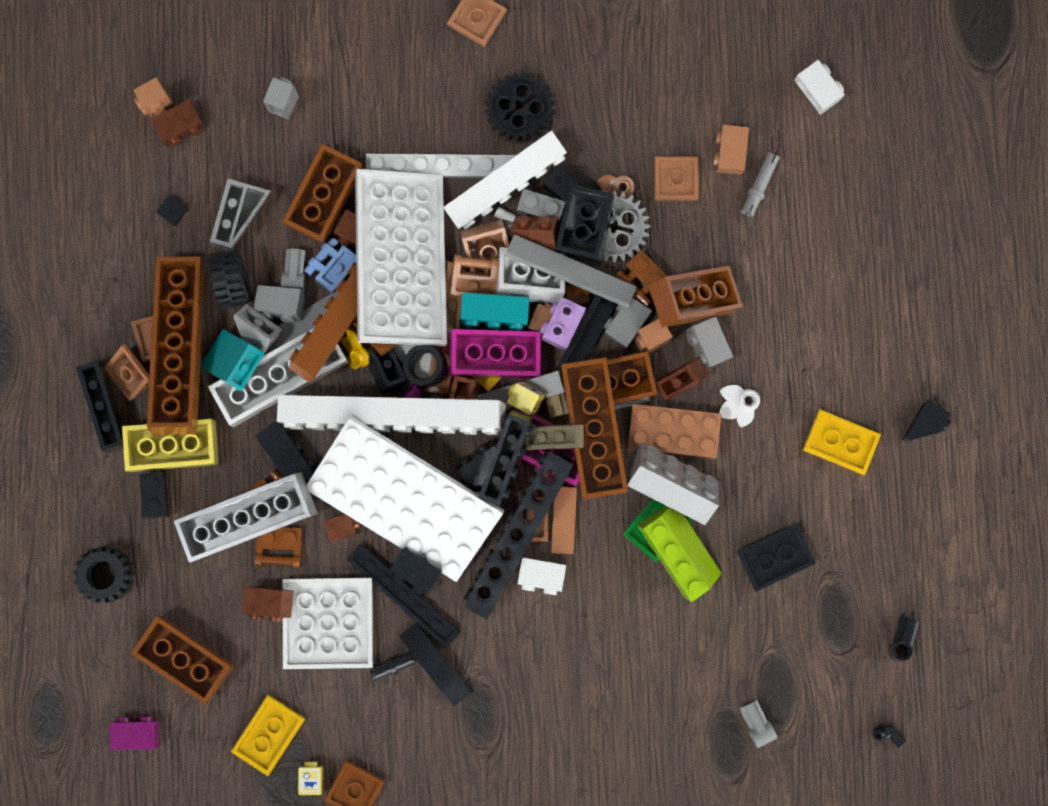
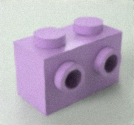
[540,297,586,351]

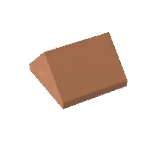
[104,344,150,402]

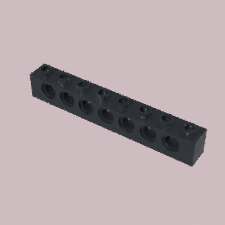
[463,449,575,620]

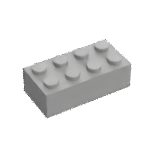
[627,443,719,525]

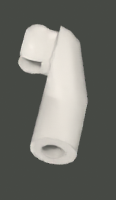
[494,207,516,237]

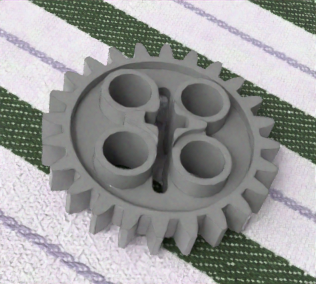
[604,191,651,262]

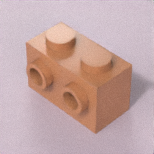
[133,77,175,119]

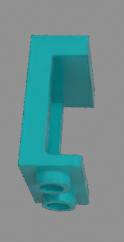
[200,329,265,392]

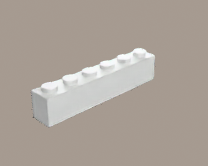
[443,130,567,229]

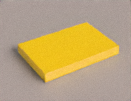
[803,409,881,475]
[231,694,306,776]

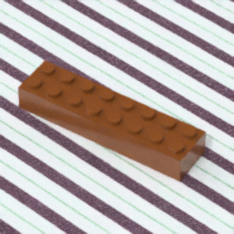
[147,257,205,435]

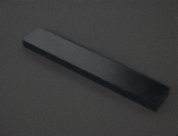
[346,543,461,648]

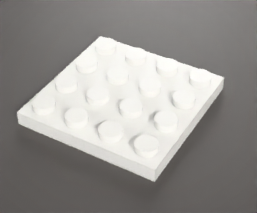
[283,578,373,669]

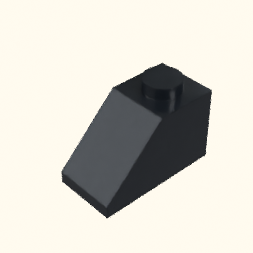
[902,400,951,442]

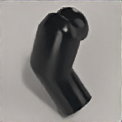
[873,725,906,748]

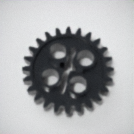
[485,72,555,144]

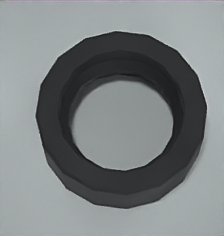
[403,345,448,388]

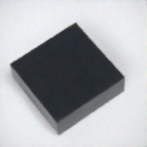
[156,195,188,226]

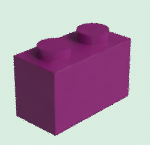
[110,716,159,750]

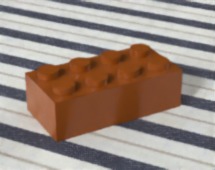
[282,144,364,245]
[648,265,743,328]
[131,615,234,704]

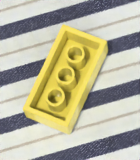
[122,419,219,472]

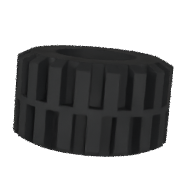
[208,250,250,309]
[73,547,135,603]

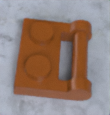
[255,527,303,568]

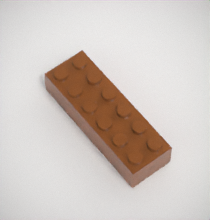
[561,358,628,500]

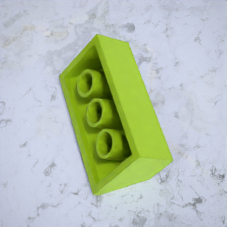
[637,506,722,602]

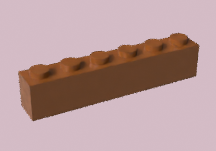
[288,262,357,383]

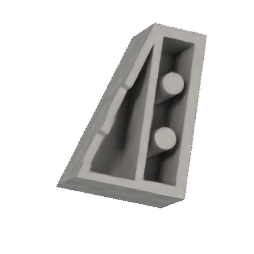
[210,179,271,251]

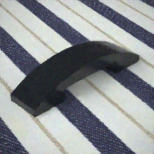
[399,622,472,706]

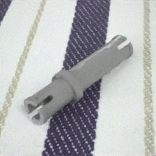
[741,152,780,217]

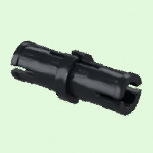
[369,651,416,682]

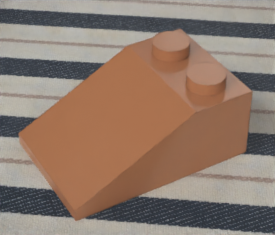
[460,220,509,274]

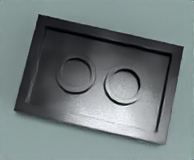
[736,523,816,592]

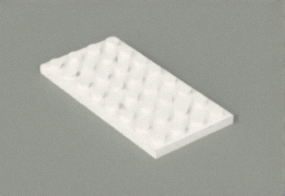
[355,169,447,346]
[306,416,504,582]

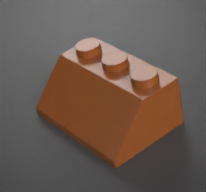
[607,351,658,404]

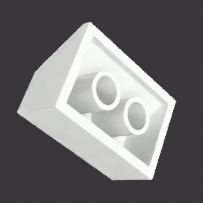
[495,247,565,304]

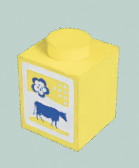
[507,382,546,415]
[298,761,324,795]

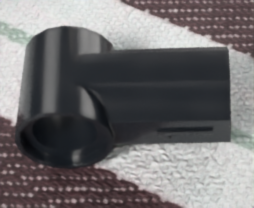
[888,616,920,662]

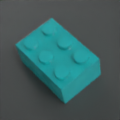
[460,293,529,331]

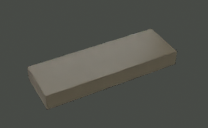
[524,424,584,450]

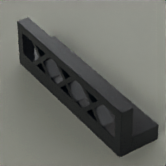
[556,295,617,373]

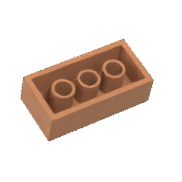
[627,404,721,460]

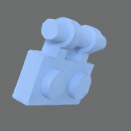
[304,238,357,294]

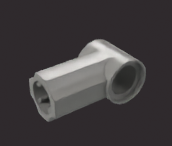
[281,248,306,293]
[739,700,778,749]

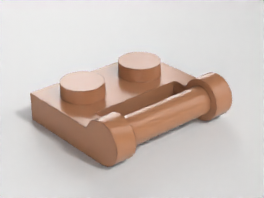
[450,254,499,296]

